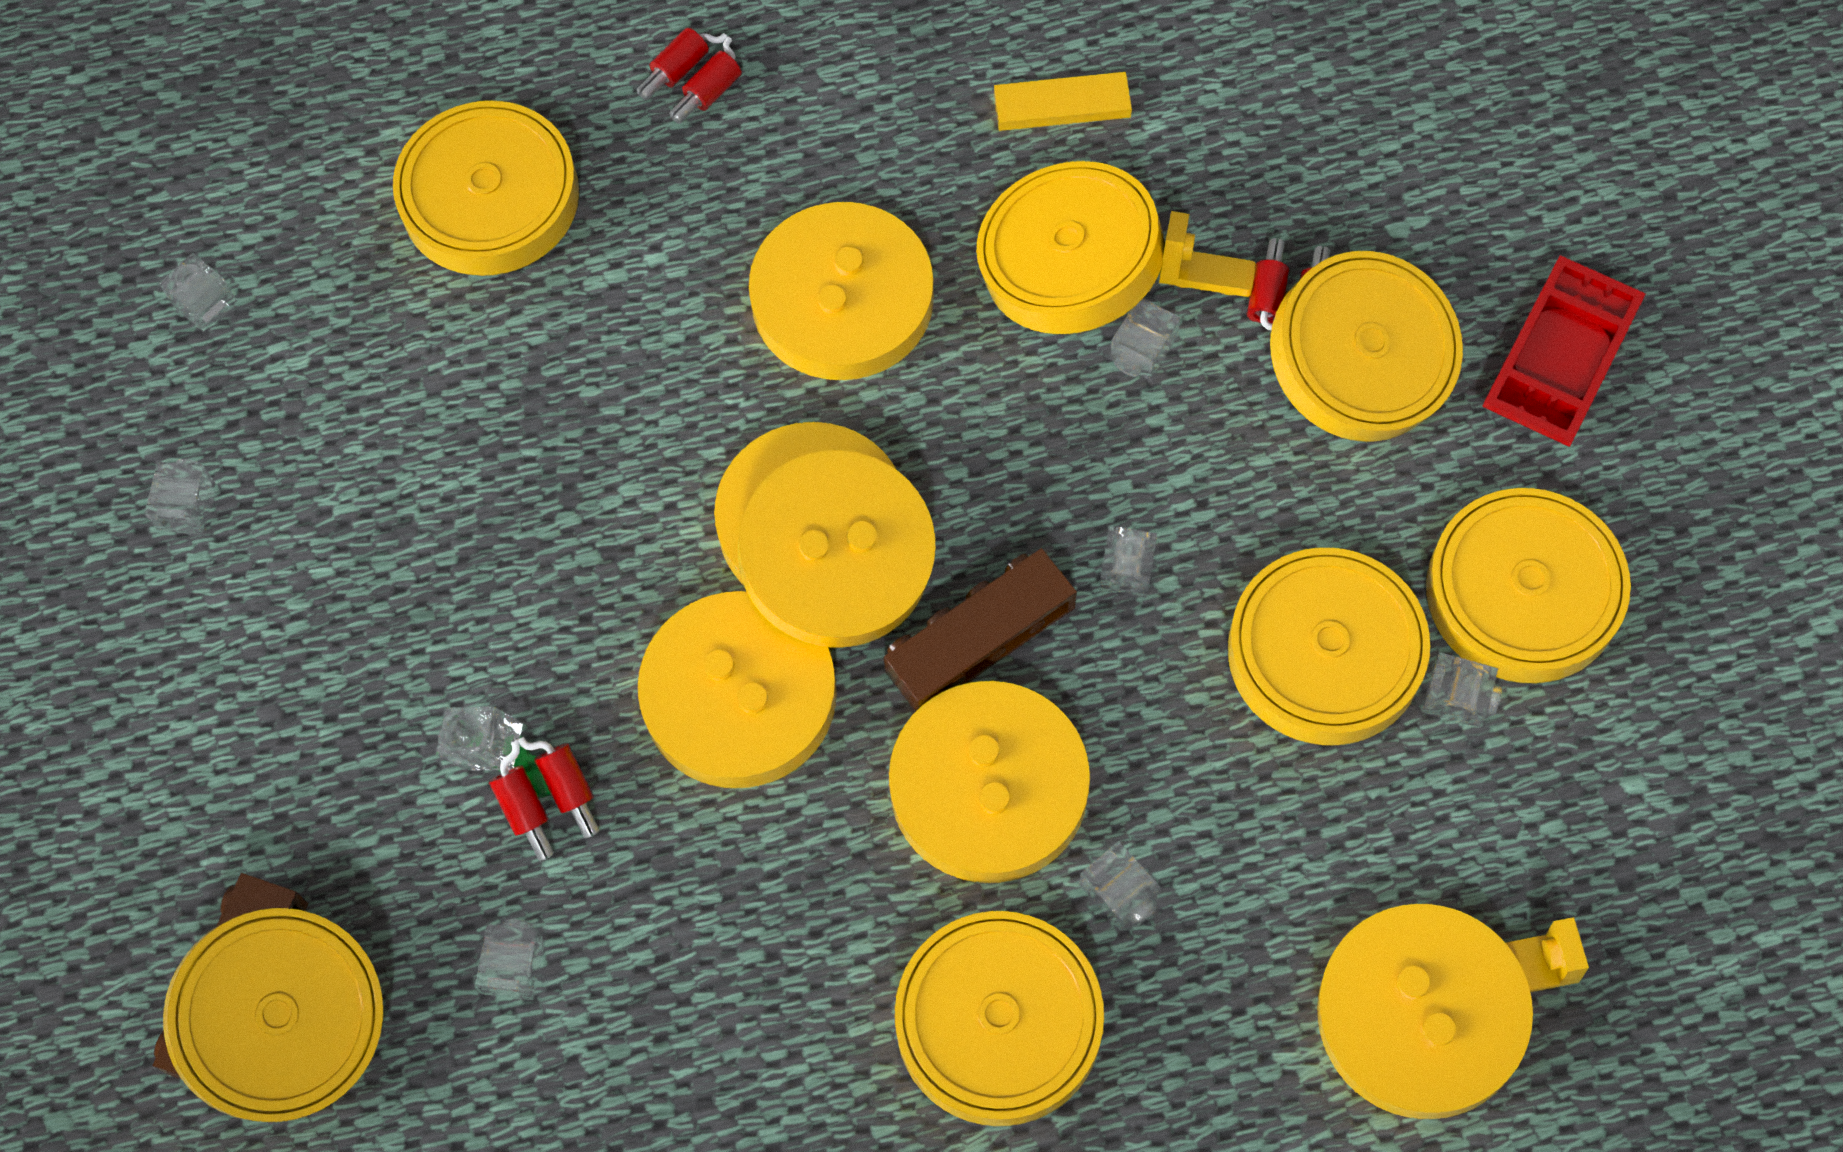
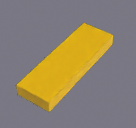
[994,72,1132,131]

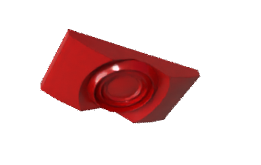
[1482,255,1646,447]

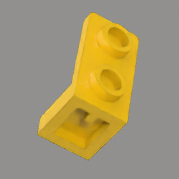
[1159,211,1256,297]
[1506,917,1589,992]

